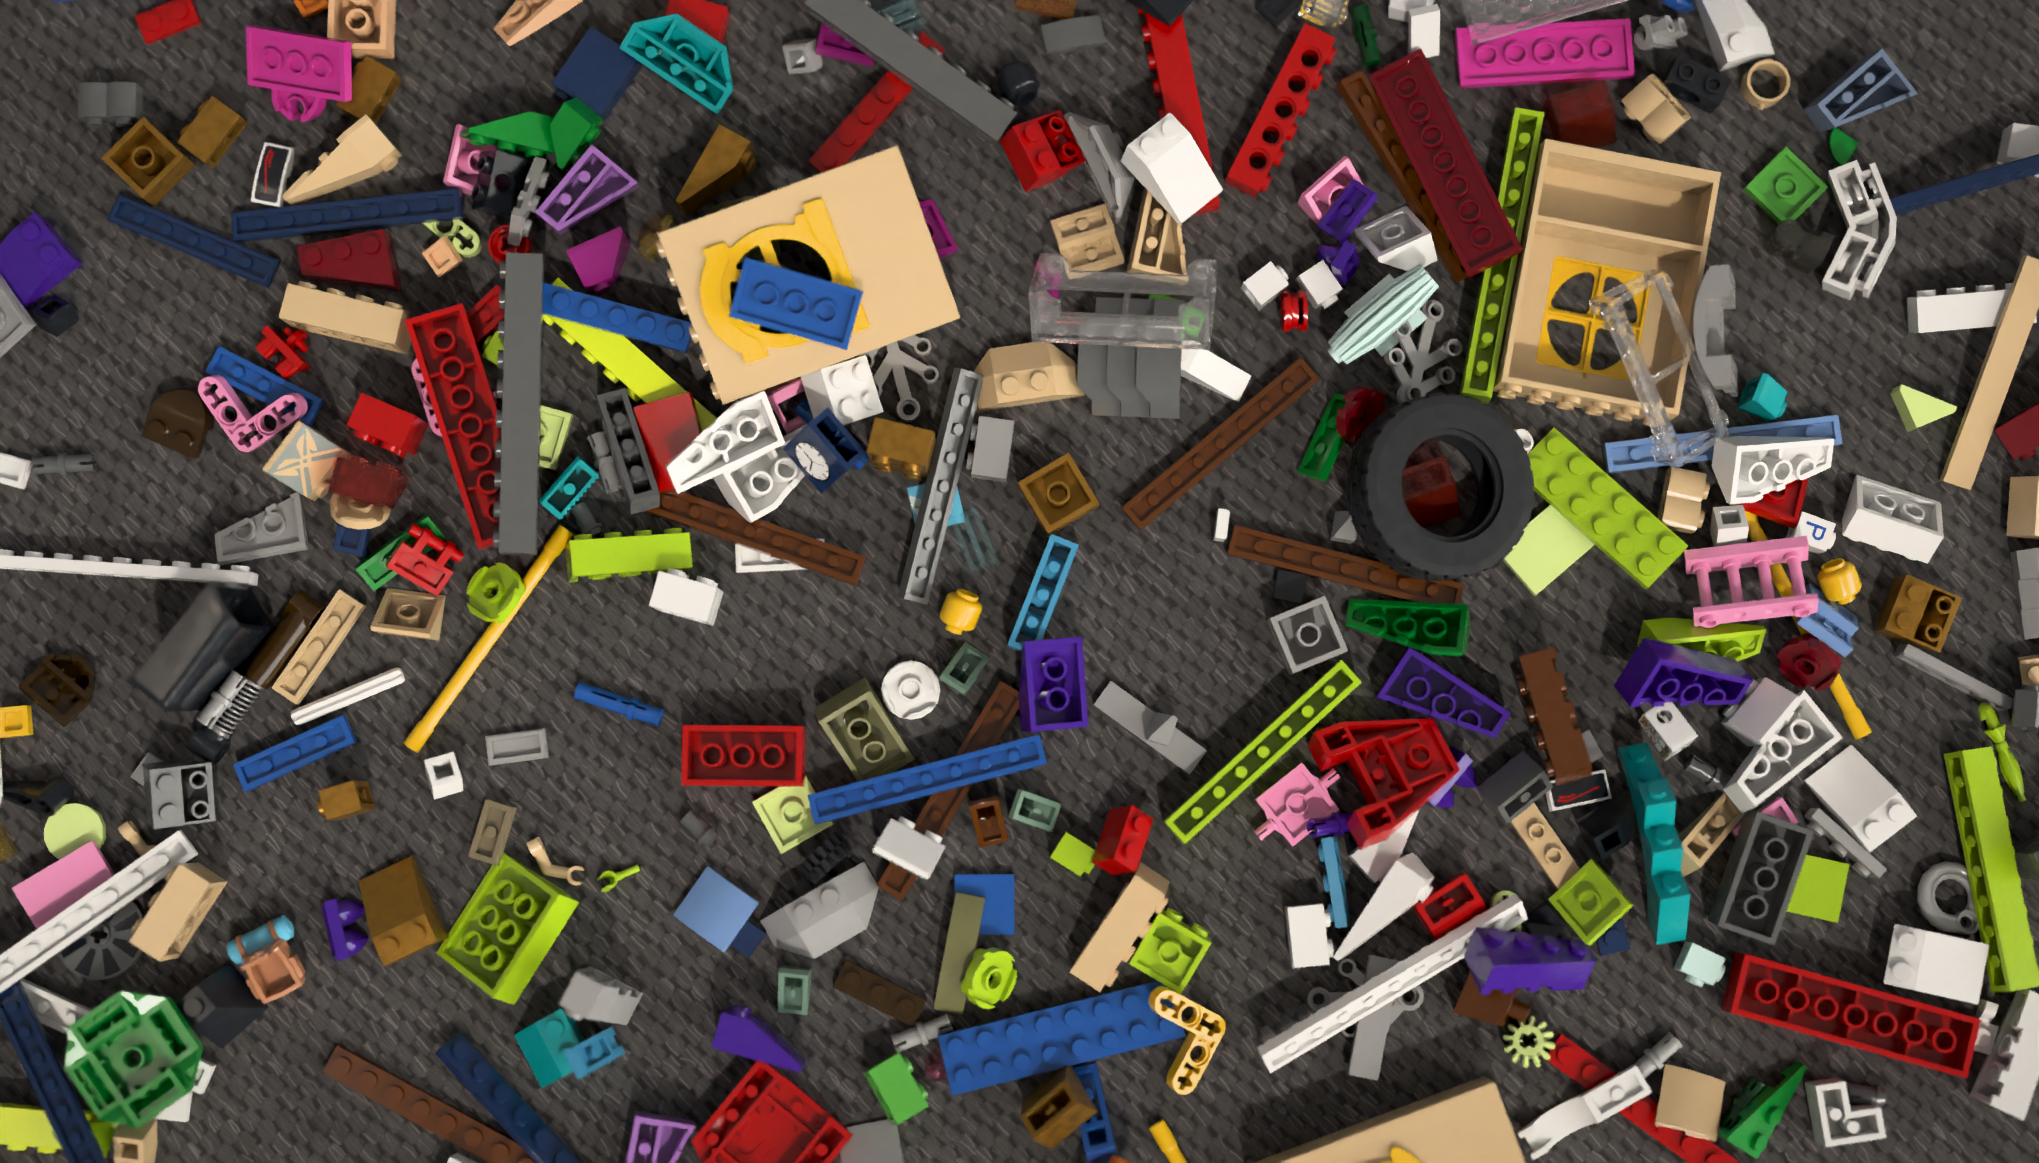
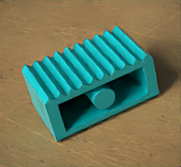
[538,455,599,519]

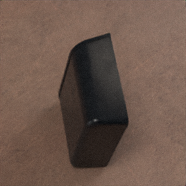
[131,581,272,711]

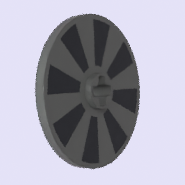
[58,901,144,981]

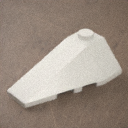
[666,390,786,493]
[713,424,807,523]
[1712,436,1834,504]
[1333,853,1434,961]

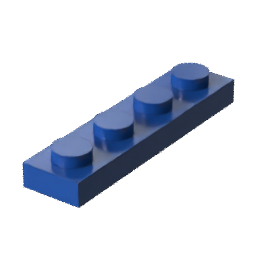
[205,346,325,427]
[233,715,357,792]

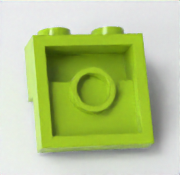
[1129,908,1212,994]

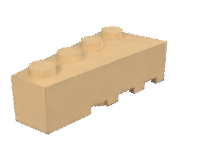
[1070,862,1170,992]

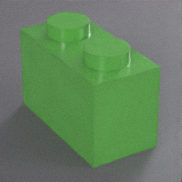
[863,1053,929,1125]

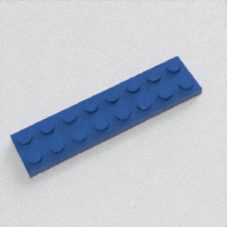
[937,980,1186,1096]

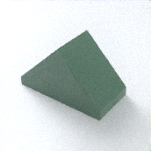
[939,642,990,696]
[1009,789,1062,832]
[778,965,812,1015]

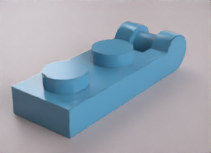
[564,1026,626,1079]

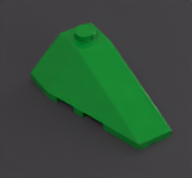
[1345,599,1470,656]

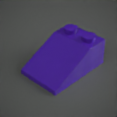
[0,212,83,309]
[1019,637,1089,732]
[711,1004,806,1072]

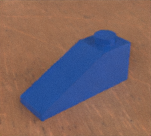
[1073,1063,1117,1163]

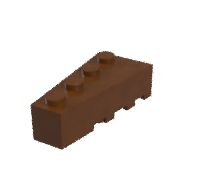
[1516,647,1592,786]

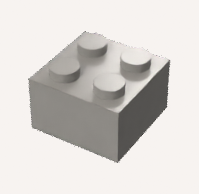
[1267,596,1348,675]

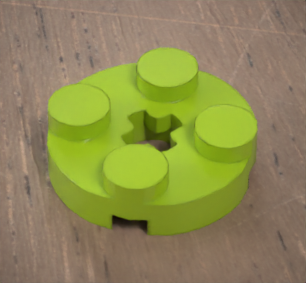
[466,562,526,623]
[961,947,1017,1009]

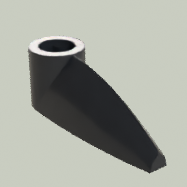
[3,777,74,816]

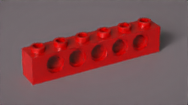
[1225,23,1337,198]

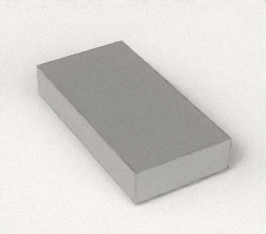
[485,728,549,766]

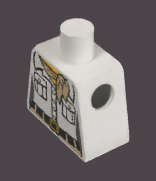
[1638,702,1698,761]

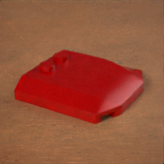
[691,1061,853,1163]

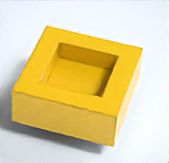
[0,705,33,738]

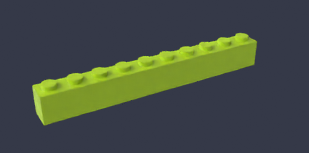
[1459,107,1544,404]

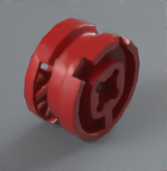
[488,224,533,265]
[1280,290,1308,332]

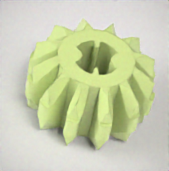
[1503,1016,1555,1068]

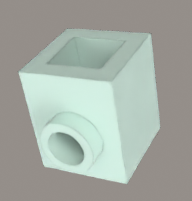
[1673,941,1726,988]

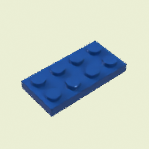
[729,257,863,350]

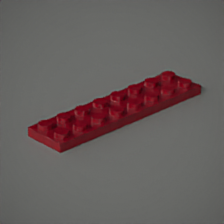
[1368,48,1523,278]

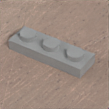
[1803,808,1887,878]

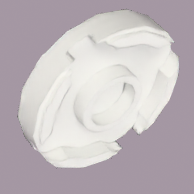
[881,660,941,720]

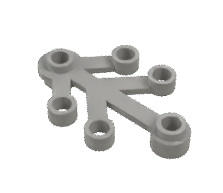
[1384,300,1462,404]
[858,335,939,422]
[1307,958,1424,1037]

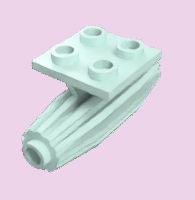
[1327,264,1439,364]

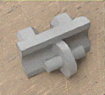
[1634,15,1688,50]

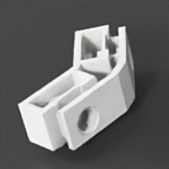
[1822,160,1897,300]

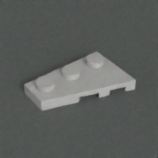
[508,156,550,247]
[214,492,309,565]

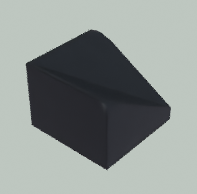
[31,295,79,337]
[1521,903,1566,937]

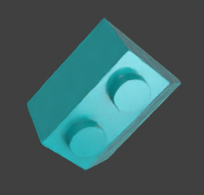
[514,1008,585,1088]

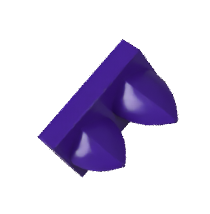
[1317,178,1378,244]
[1316,240,1360,289]
[1428,747,1477,808]
[320,899,368,962]

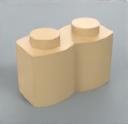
[1622,74,1691,144]
[1657,467,1710,534]

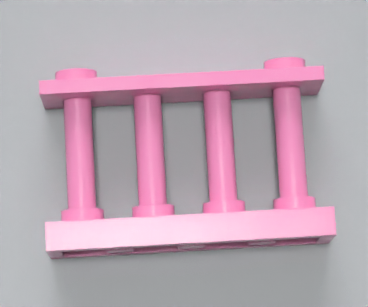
[1684,536,1818,628]

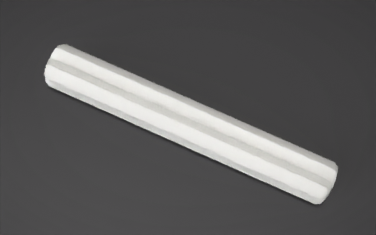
[291,667,405,725]

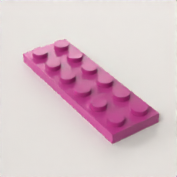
[1454,19,1635,88]

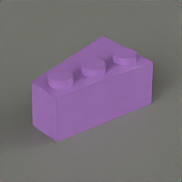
[535,145,639,235]
[625,1111,696,1163]

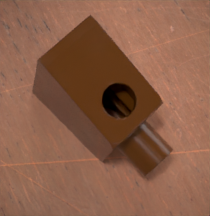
[1453,971,1532,1027]

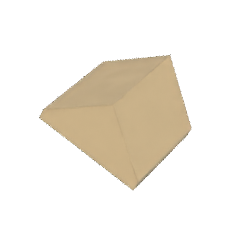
[370,588,446,641]

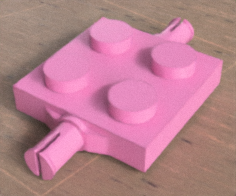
[1254,763,1340,847]

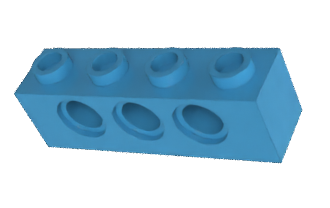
[1007,534,1079,653]

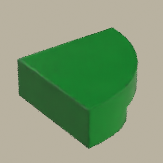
[1828,128,1859,167]

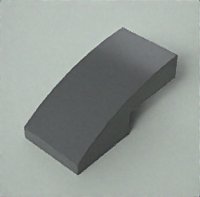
[1039,15,1106,55]

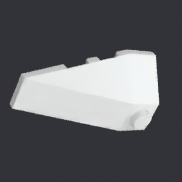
[1695,0,1775,71]

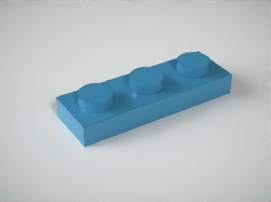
[1318,836,1352,928]

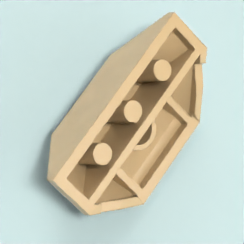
[973,340,1085,412]

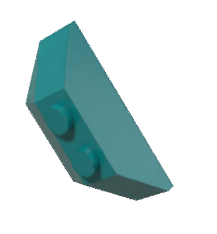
[619,13,733,115]

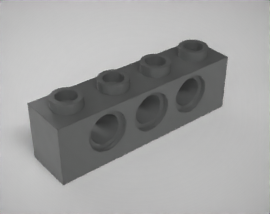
[597,388,660,515]

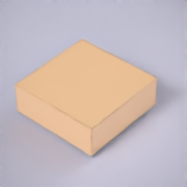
[422,236,463,277]

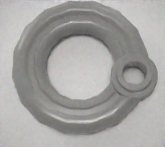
[1917,861,1979,935]

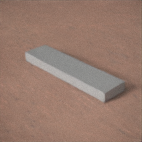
[1894,644,2013,711]
[1094,681,1207,775]
[1347,955,1400,1081]

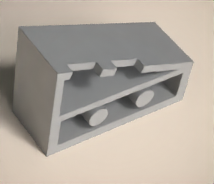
[559,966,643,1025]

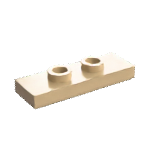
[1510,803,1580,890]

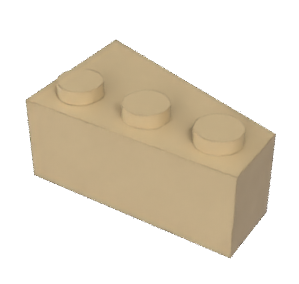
[1126,188,1189,287]

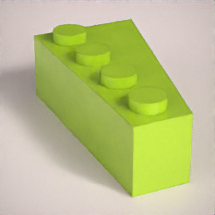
[565,528,693,583]

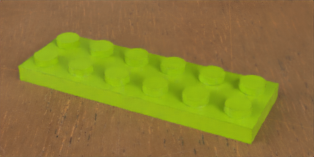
[1528,428,1688,590]

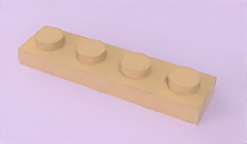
[272,589,366,705]

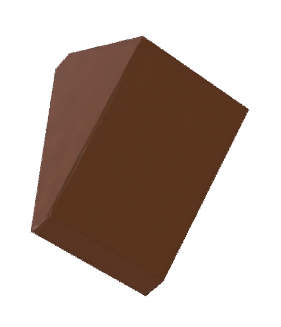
[968,796,1008,848]

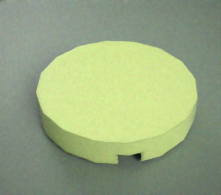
[44,803,106,860]

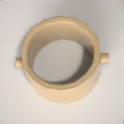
[1741,58,1790,110]

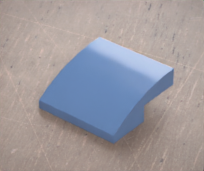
[1797,583,1859,657]
[673,866,759,952]

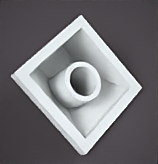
[1354,205,1438,271]

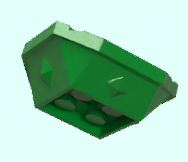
[65,990,204,1129]

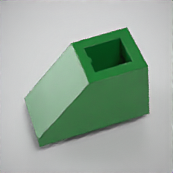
[550,97,604,170]

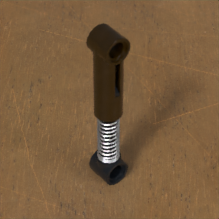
[187,590,326,766]

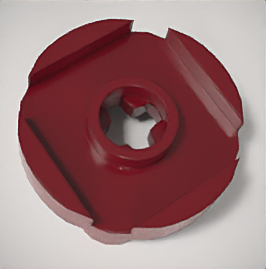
[1336,386,1385,445]
[1778,633,1842,691]

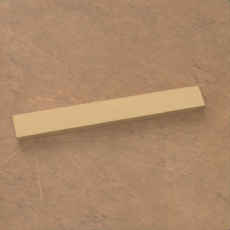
[1940,255,2039,490]

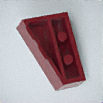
[297,229,402,292]
[1993,402,2039,461]

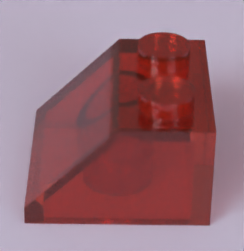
[1542,79,1617,148]

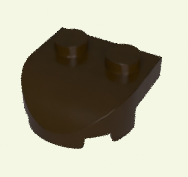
[142,388,215,459]
[18,653,95,727]

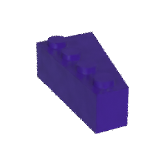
[1614,638,1753,707]
[1375,646,1511,738]

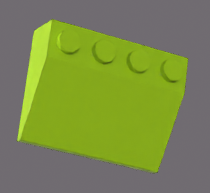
[436,852,579,1005]

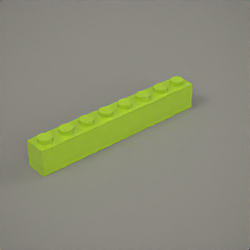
[1163,660,1362,844]
[1944,746,2039,992]

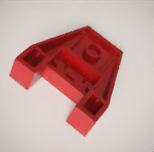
[1307,718,1460,850]

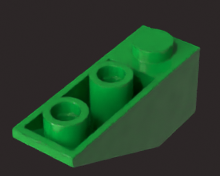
[460,111,554,159]

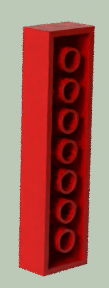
[405,303,502,550]
[1721,952,1981,1079]

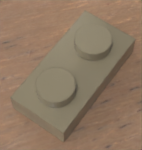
[468,799,517,865]

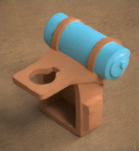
[227,915,306,1004]

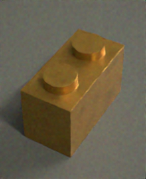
[336,56,402,124]
[177,96,248,169]
[317,780,376,820]

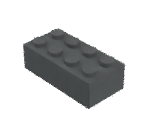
[1708,809,1814,945]

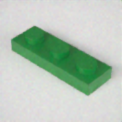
[1297,393,1347,482]
[355,514,446,591]

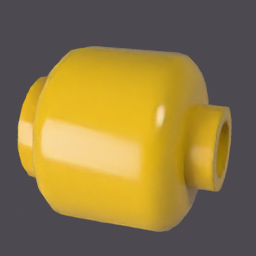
[1817,558,1862,605]
[939,588,982,635]

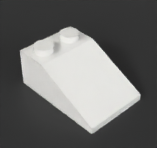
[1121,113,1223,225]
[1804,745,1917,852]
[1884,924,1989,1004]

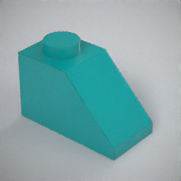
[1736,373,1787,423]

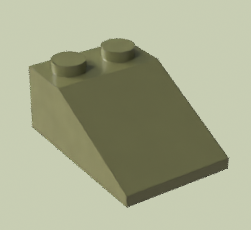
[814,678,915,782]

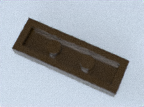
[833,960,927,1027]

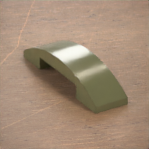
[934,891,986,1015]

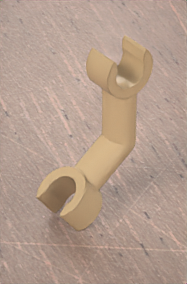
[118,821,157,856]
[527,837,585,885]

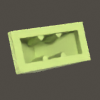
[1891,384,1957,432]

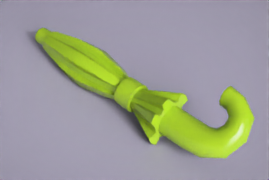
[1977,702,2026,802]

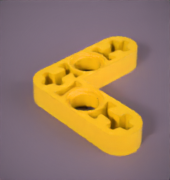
[1148,986,1226,1095]

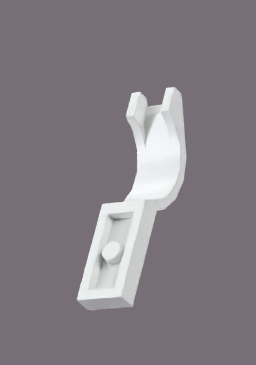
[1517,1064,1652,1160]

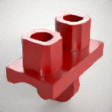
[255,325,311,379]

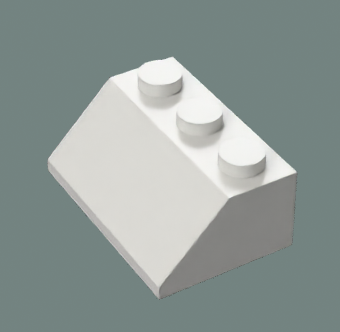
[1842,475,1944,564]

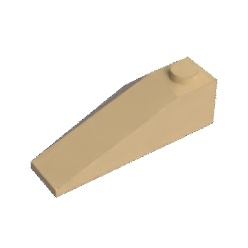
[282,114,402,205]

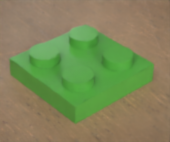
[1743,146,1828,230]

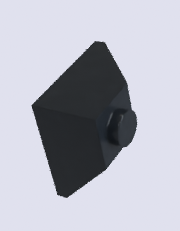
[175,963,269,1048]

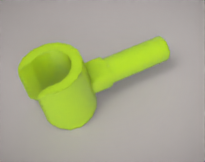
[597,864,640,892]

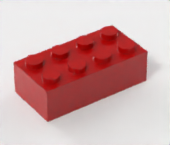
[681,725,806,787]

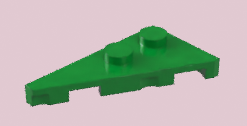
[1718,1061,1808,1159]

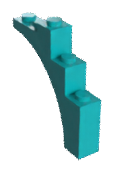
[1618,742,1691,945]

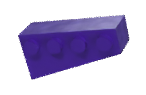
[1464,927,1596,995]

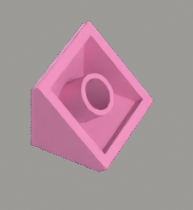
[443,124,506,195]
[1297,156,1363,236]

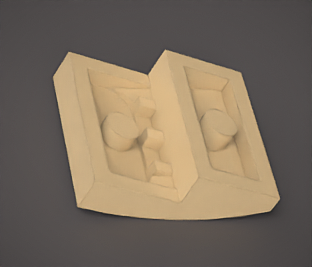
[1050,203,1124,280]
[1655,1064,1725,1141]

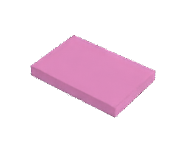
[12,840,115,929]

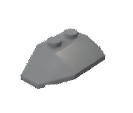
[1064,112,1135,224]
[760,861,879,959]

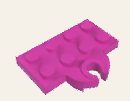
[246,25,352,123]

